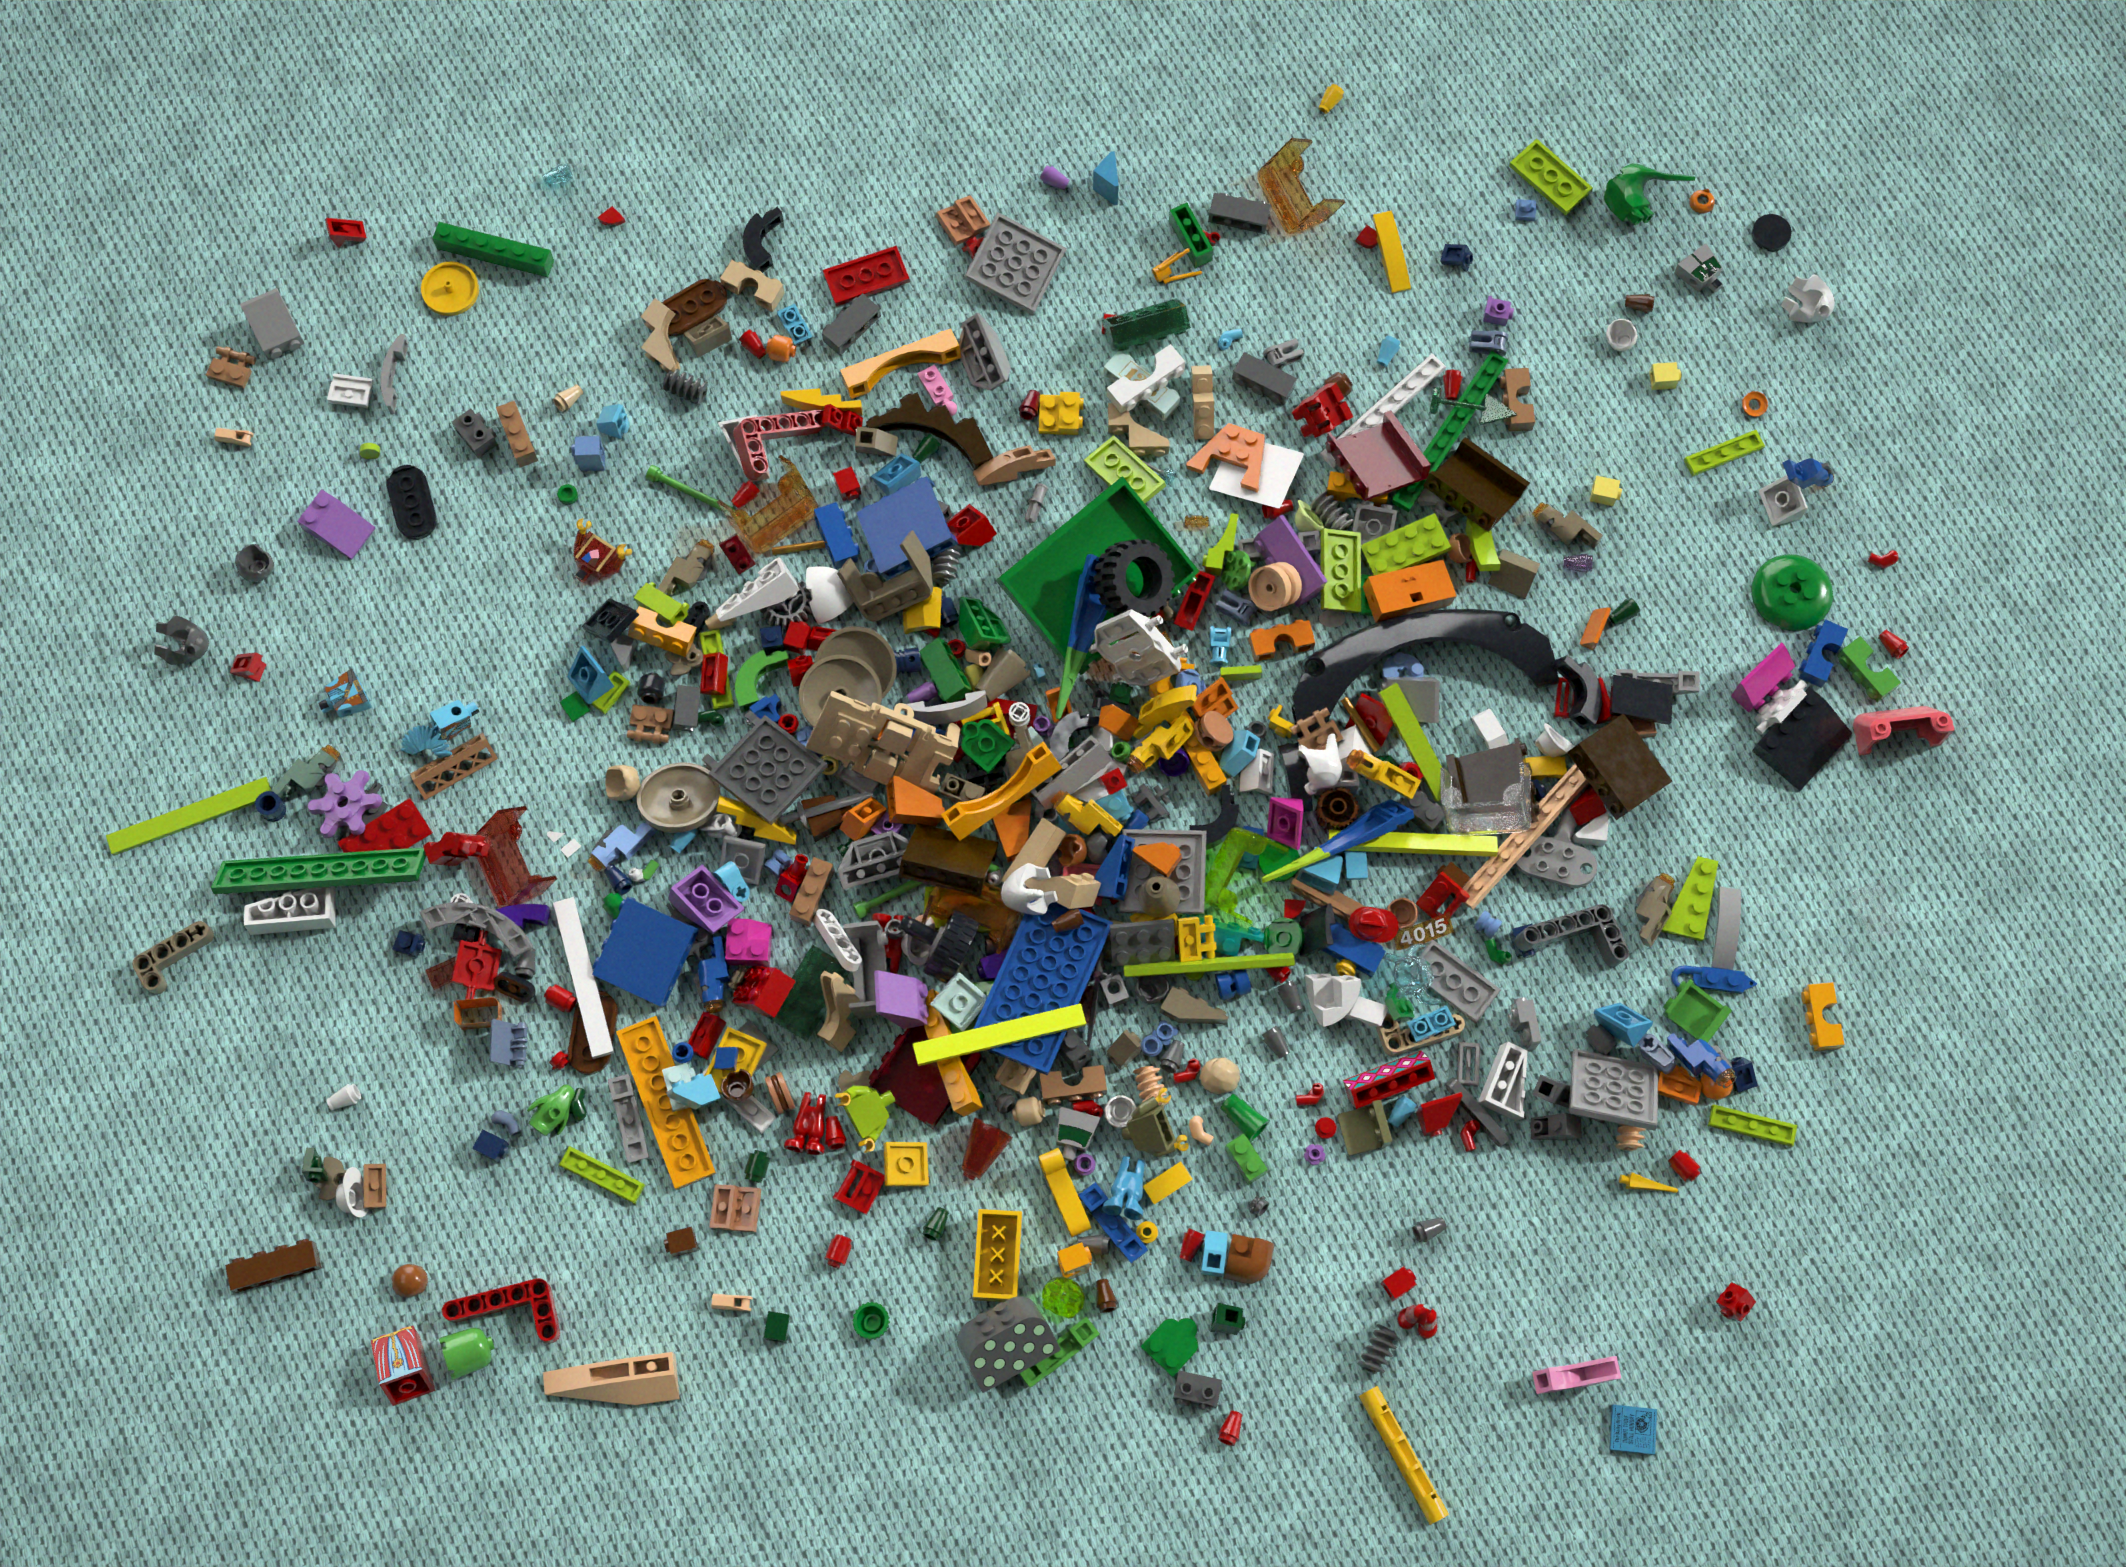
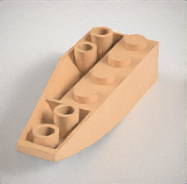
[543,1352,680,1405]

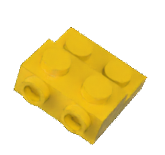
[1039,392,1084,435]

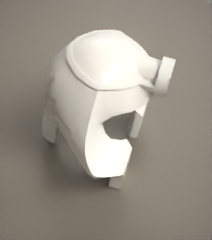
[1781,274,1835,323]
[1297,734,1342,795]
[1001,863,1058,915]

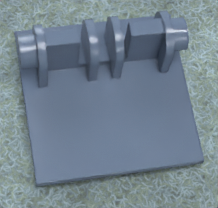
[489,1019,528,1068]

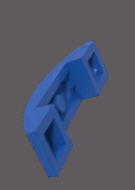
[1078,1182,1148,1264]

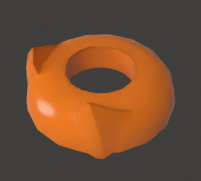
[1689,189,1715,213]
[1742,391,1768,417]

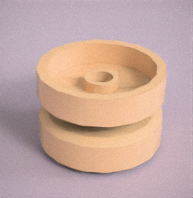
[1249,562,1302,611]

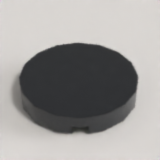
[1751,214,1792,252]

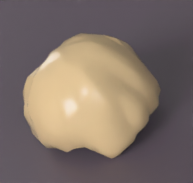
[605,765,641,801]
[1200,1057,1240,1094]

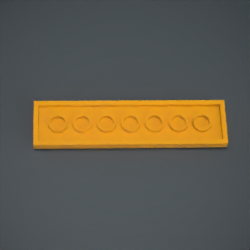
[616,1016,716,1190]

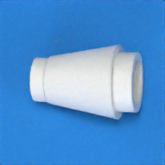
[327,1084,361,1110]

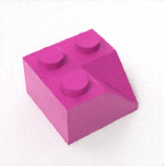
[725,918,772,967]

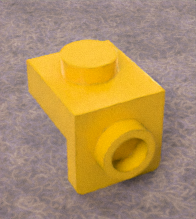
[1267,704,1294,738]

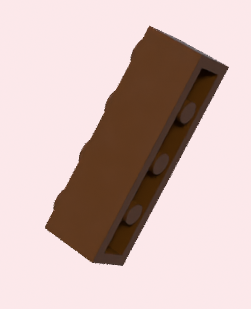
[225,1239,322,1293]

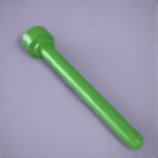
[645,465,735,515]
[852,880,923,919]

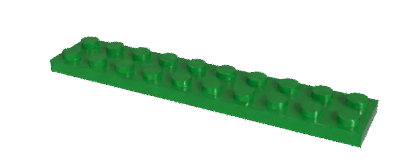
[211,848,426,894]

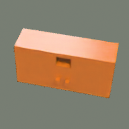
[1362,560,1457,623]

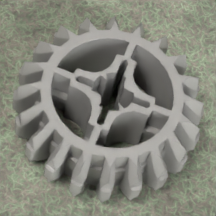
[760,577,812,630]

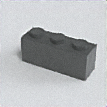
[1208,193,1271,234]
[822,293,881,356]
[1232,352,1297,405]

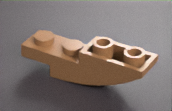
[973,445,1056,486]

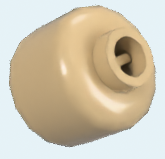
[1012,1097,1045,1127]

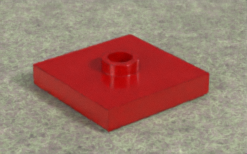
[1345,693,1393,747]

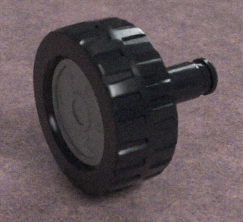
[898,911,979,984]

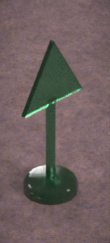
[1429,386,1517,425]

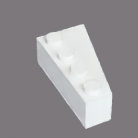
[244,887,336,935]

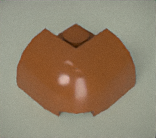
[1223,1234,1275,1284]

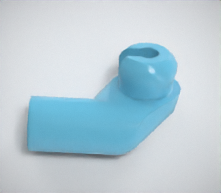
[1218,329,1243,350]

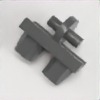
[1134,783,1170,822]

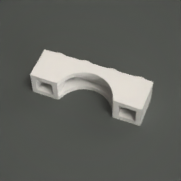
[1107,344,1185,414]

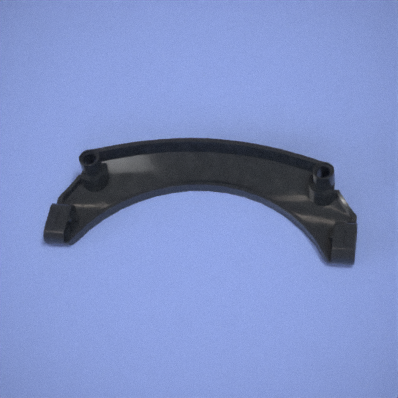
[1291,609,1559,739]

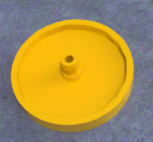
[421,261,479,316]

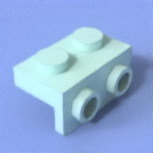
[662,1063,696,1112]

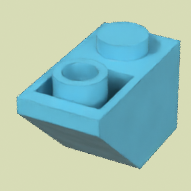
[596,404,630,439]
[1219,730,1260,777]
[666,1073,721,1110]
[1201,1230,1228,1277]

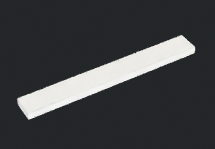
[1320,354,1446,469]
[553,897,614,1059]

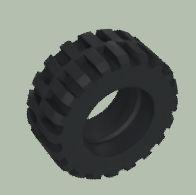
[1094,539,1175,618]

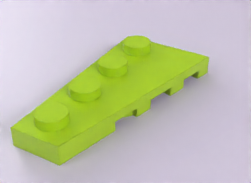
[1661,856,1719,942]

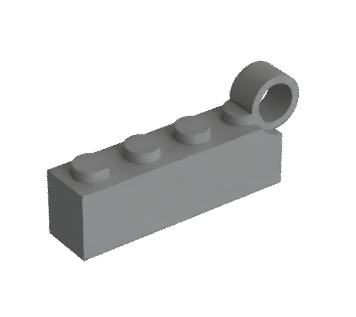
[1030,735,1112,823]

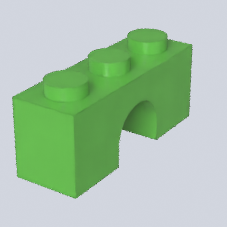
[1837,636,1901,703]

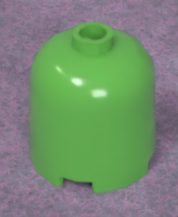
[439,1328,495,1380]

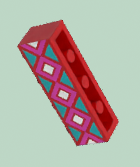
[1343,1050,1435,1109]

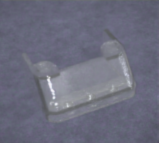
[1440,763,1531,836]

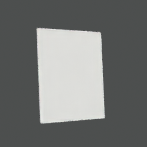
[1209,443,1304,508]

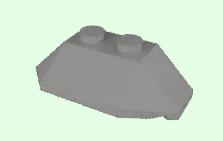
[959,313,1011,391]
[837,830,910,890]

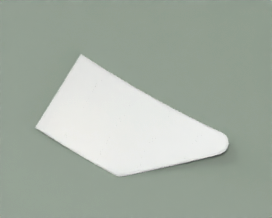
[547,831,581,858]

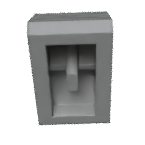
[609,634,638,672]

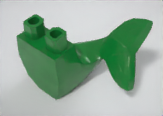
[1604,163,1695,225]

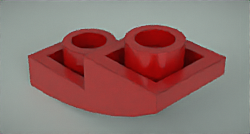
[822,404,863,436]

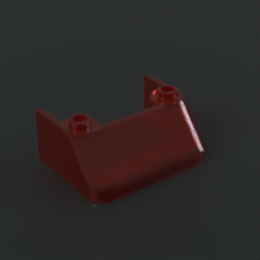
[475,806,557,908]

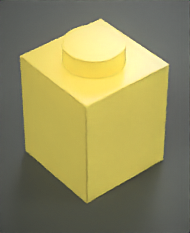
[1649,362,1681,390]
[1590,476,1622,506]

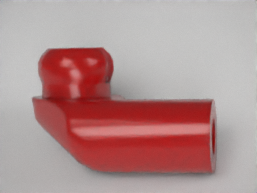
[1867,550,1899,568]
[1466,558,1479,583]
[1072,1100,1103,1118]
[1460,1120,1480,1152]

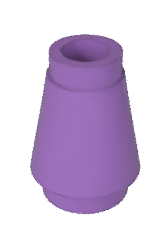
[1040,165,1070,190]
[907,681,939,703]

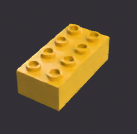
[973,1209,1022,1302]

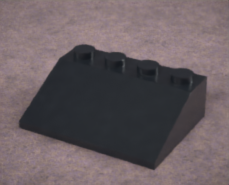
[1752,687,1852,791]

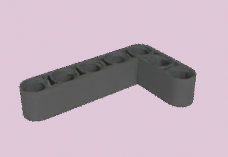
[1515,904,1629,967]

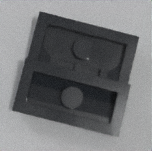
[1299,903,1336,957]

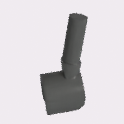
[1085,679,1109,698]

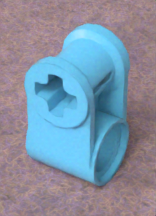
[712,861,750,902]

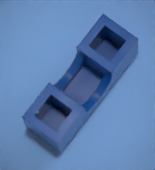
[1798,619,1848,688]

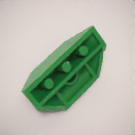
[959,597,1012,651]

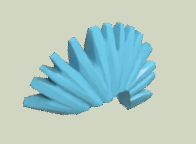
[401,725,452,758]

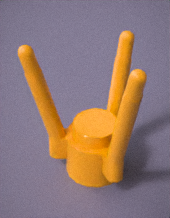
[1152,249,1202,284]

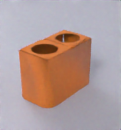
[454,997,502,1030]

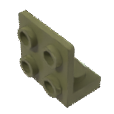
[1337,1100,1392,1156]

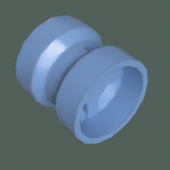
[763,849,793,878]
[1473,911,1502,939]

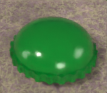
[852,1302,890,1340]

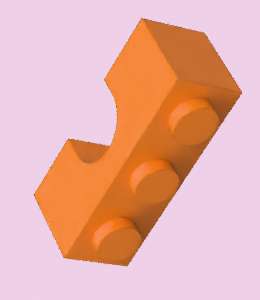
[1249,620,1315,662]

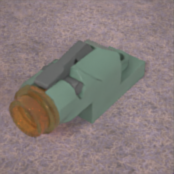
[272,744,341,801]

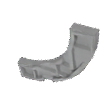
[419,902,534,957]

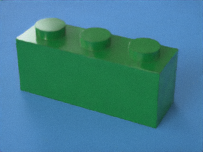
[1169,202,1213,268]
[919,638,973,703]

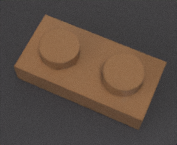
[363,1164,386,1209]

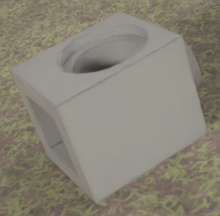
[1434,499,1464,526]
[1100,974,1129,1009]

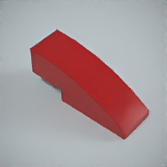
[1173,570,1216,632]

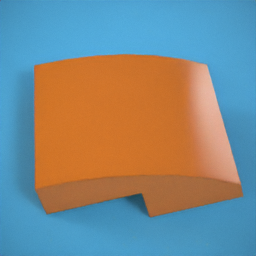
[1192,677,1238,720]

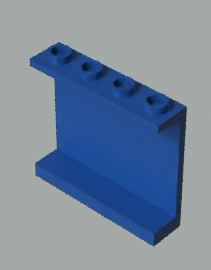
[857,476,958,580]
[592,897,700,1006]

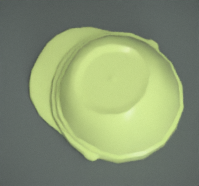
[1295,500,1325,532]

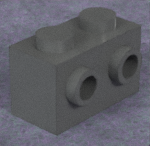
[452,409,497,458]
[1400,790,1446,834]
[1173,1370,1222,1411]

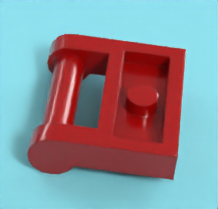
[1415,871,1470,928]
[832,1159,885,1216]

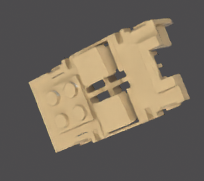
[805,691,960,795]

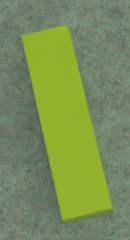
[1684,430,1765,477]
[699,629,734,711]
[1708,1104,1798,1147]
[559,1146,646,1204]

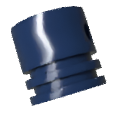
[893,647,921,675]
[255,791,286,822]

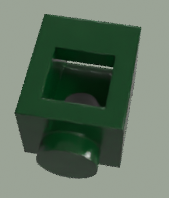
[1108,682,1133,705]
[1210,1303,1246,1335]

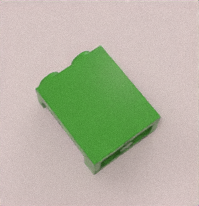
[1663,979,1732,1043]

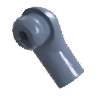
[491,1110,521,1136]

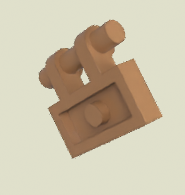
[206,346,256,389]
[627,704,674,744]
[1290,708,1343,750]

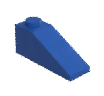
[1095,835,1135,901]

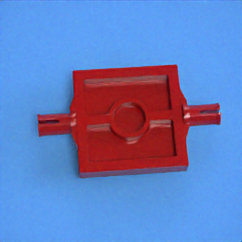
[450,930,502,1000]

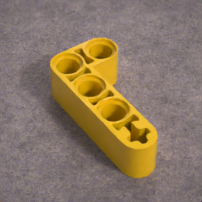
[1038,1148,1092,1237]

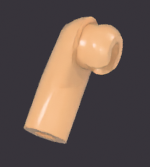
[1189,1116,1214,1146]

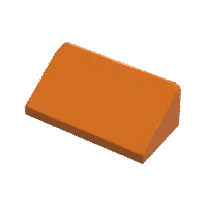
[1580,607,1611,650]
[1098,704,1139,742]

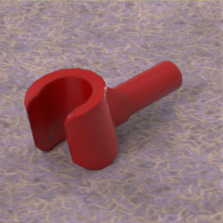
[1202,229,1220,246]

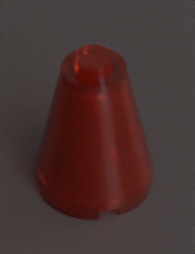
[961,1117,1013,1180]

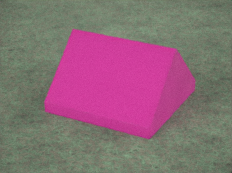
[1267,797,1303,850]

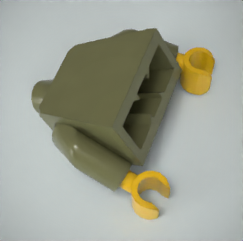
[1121,1088,1189,1157]

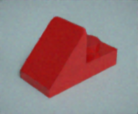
[325,218,367,248]
[230,652,267,682]
[1569,785,1607,825]

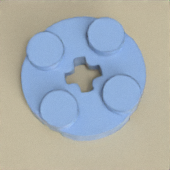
[1382,652,1424,682]

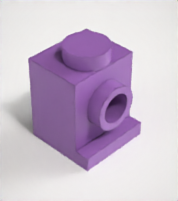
[1483,296,1514,326]
[871,812,904,836]

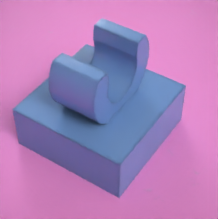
[1515,199,1536,221]

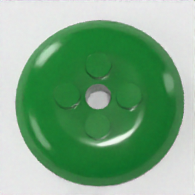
[1751,554,1833,631]

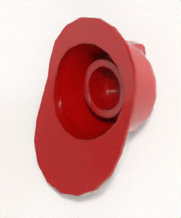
[1349,907,1399,943]

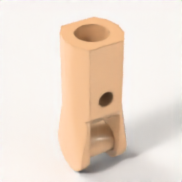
[214,428,254,447]
[965,649,991,666]
[711,1294,753,1312]

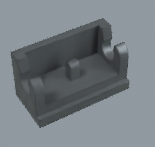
[672,685,700,731]

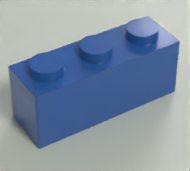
[813,502,860,570]
[1321,922,1386,977]

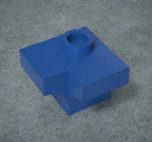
[749,694,782,725]

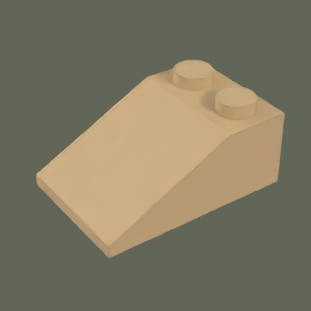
[1024,873,1101,909]

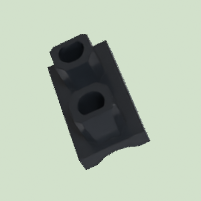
[966,762,1004,793]

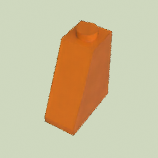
[886,776,945,826]
[992,798,1031,863]

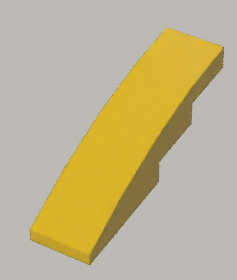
[1372,210,1411,294]
[780,388,863,416]
[716,795,797,845]

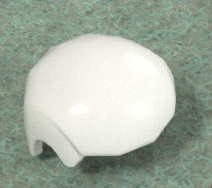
[1606,319,1638,351]
[1104,1095,1136,1128]

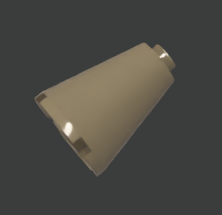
[975,646,1031,702]
[1138,876,1180,918]

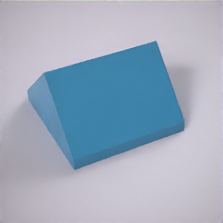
[1093,151,1119,205]
[871,453,921,496]
[567,646,614,704]
[1594,1003,1653,1048]

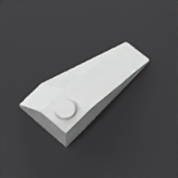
[716,556,799,621]

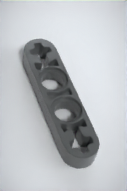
[1444,1077,1509,1148]

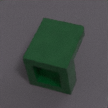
[763,1311,790,1343]

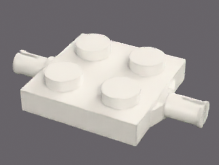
[1754,680,1807,735]

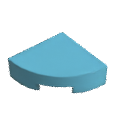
[1032,663,1046,684]

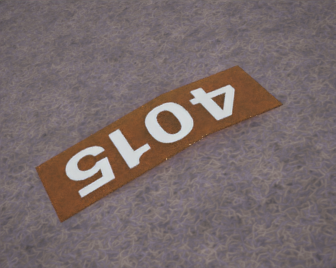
[1394,913,1454,951]

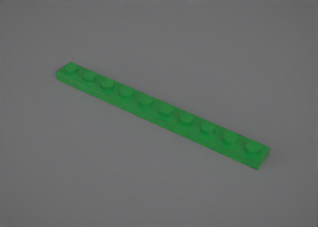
[1391,351,1509,513]

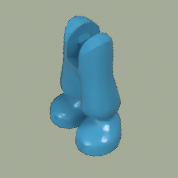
[1102,1156,1145,1220]

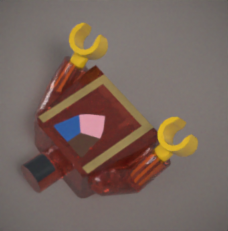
[573,518,632,583]

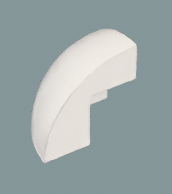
[806,567,854,624]
[1305,973,1361,1027]

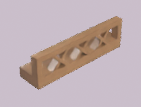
[410,732,498,800]
[1289,873,1366,923]

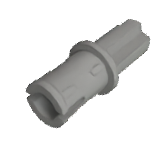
[1025,483,1048,523]

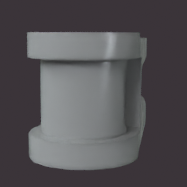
[1262,338,1304,369]

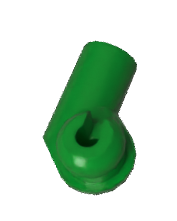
[1484,939,1512,965]

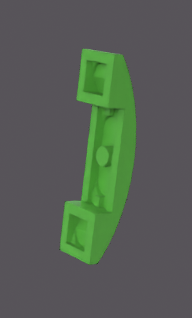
[1019,1316,1100,1388]

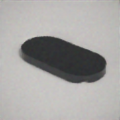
[386,465,437,540]

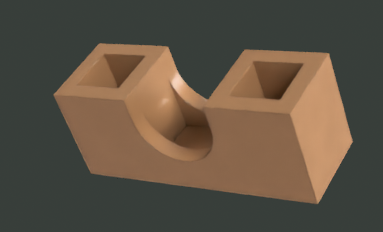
[1500,368,1535,432]
[496,401,538,468]
[789,857,835,927]
[1040,1065,1107,1105]

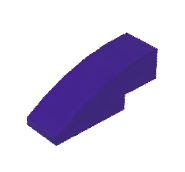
[496,904,551,931]

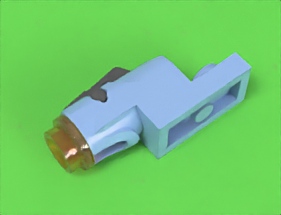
[587,823,657,872]

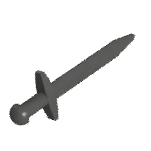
[777,792,873,829]
[1087,950,1107,1048]

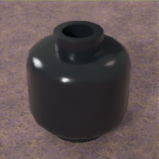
[637,672,666,704]

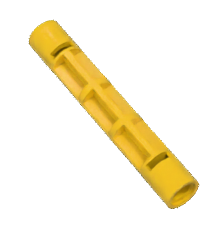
[1358,1386,1449,1525]

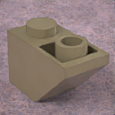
[855,427,898,457]
[939,773,986,804]
[1107,1029,1141,1070]

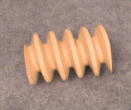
[1133,1066,1169,1108]
[1615,1123,1646,1151]

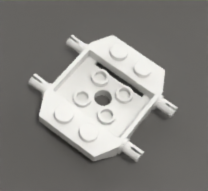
[1089,609,1188,686]

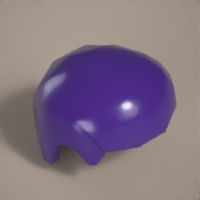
[1158,748,1190,777]

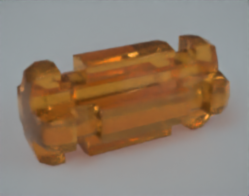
[1184,515,1209,528]

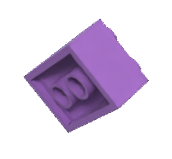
[297,489,376,560]
[668,865,745,934]
[874,970,929,1029]

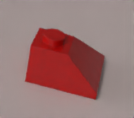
[946,504,997,546]
[1415,1092,1463,1138]

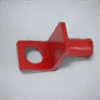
[774,854,808,903]

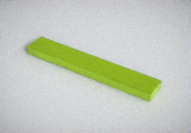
[1378,683,1453,802]

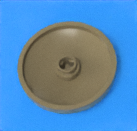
[814,626,897,699]
[799,655,882,728]
[637,762,721,833]

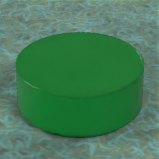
[557,484,578,505]

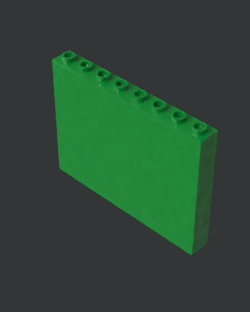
[995,476,1200,675]

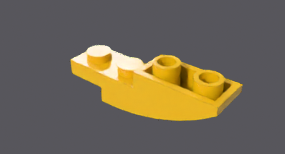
[1133,685,1197,740]

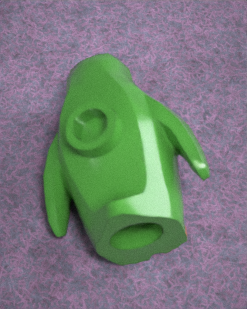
[527,1084,575,1136]

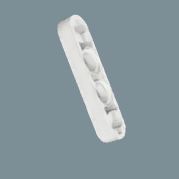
[813,909,862,972]

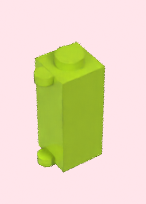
[634,582,690,627]

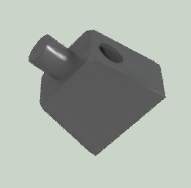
[1058,1029,1093,1073]

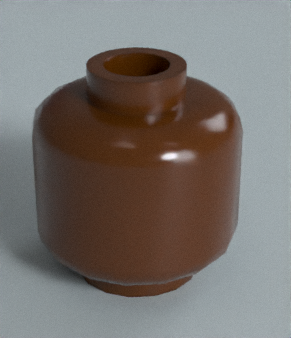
[1324,372,1353,398]

